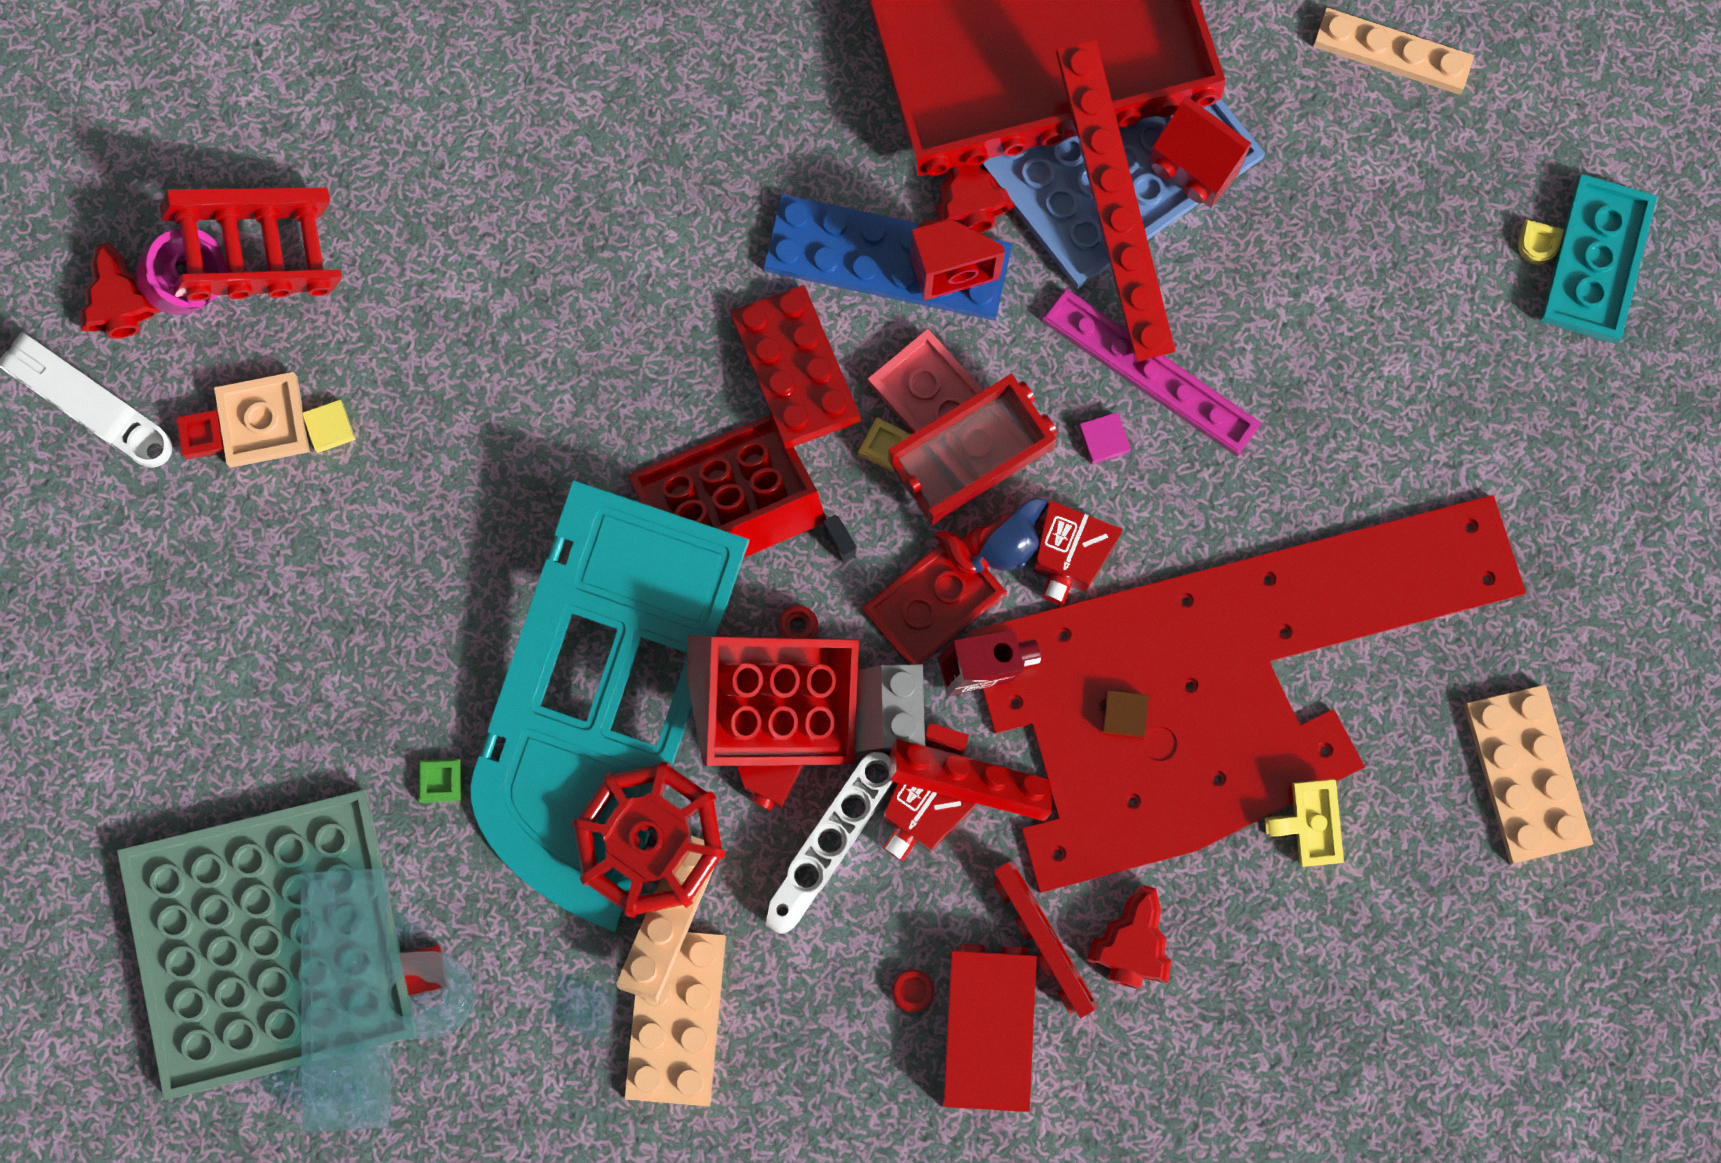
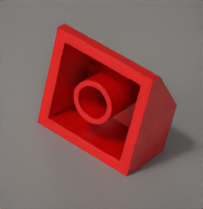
[1148,96,1252,208]
[910,219,1005,301]

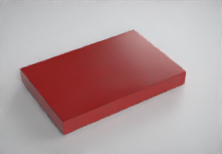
[861,532,1007,665]

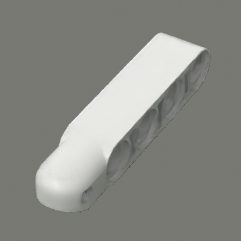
[0,332,172,468]
[766,752,894,934]

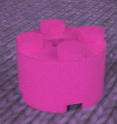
[136,228,228,315]

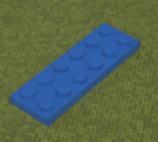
[764,194,1012,321]

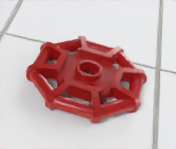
[571,760,726,918]

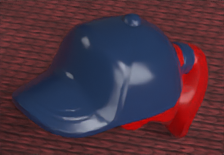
[934,497,1049,575]

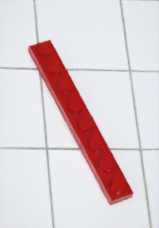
[1056,39,1176,363]

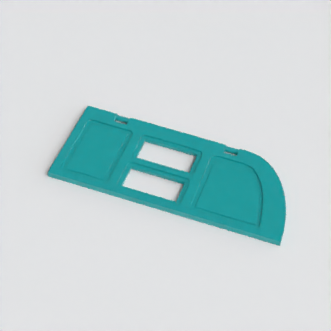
[471,480,749,932]

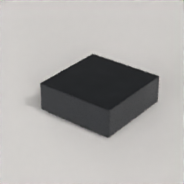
[823,514,857,564]

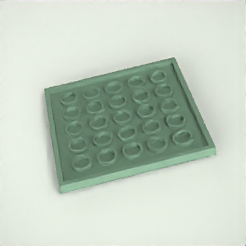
[117,790,419,1100]

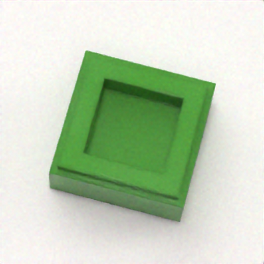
[418,759,462,803]

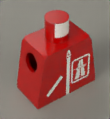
[1034,501,1123,605]
[882,783,977,862]

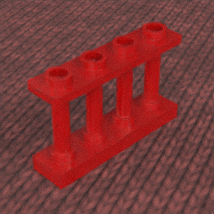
[160,187,342,301]

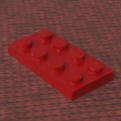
[730,285,861,450]

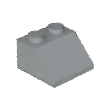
[855,665,925,755]

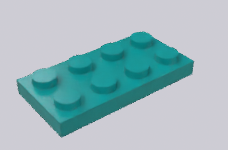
[1540,174,1658,344]

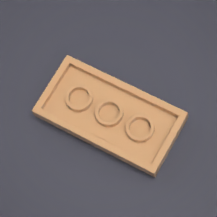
[1464,685,1593,865]
[625,932,726,1107]

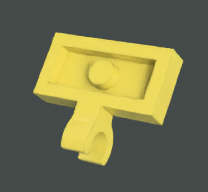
[1264,778,1344,867]

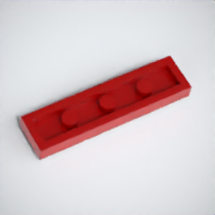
[890,739,1052,821]
[993,861,1099,1019]

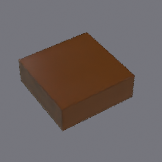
[1102,690,1149,738]

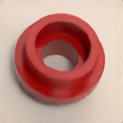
[778,605,818,637]

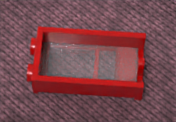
[888,373,1057,526]

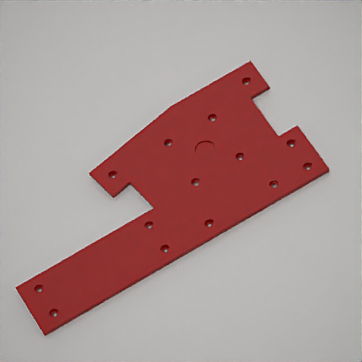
[967,495,1526,894]

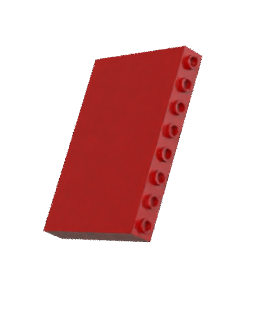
[867,0,1226,176]

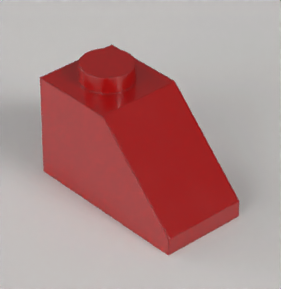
[737,765,804,812]

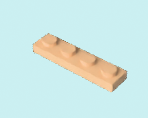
[1313,8,1475,95]
[616,836,714,1002]

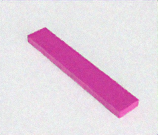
[1042,288,1261,457]

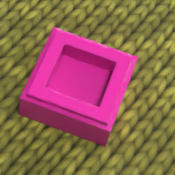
[1079,412,1131,464]

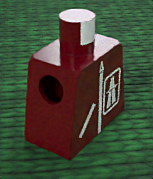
[937,630,1041,697]

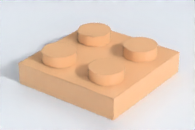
[214,372,310,468]

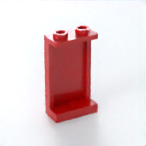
[942,944,1037,1112]

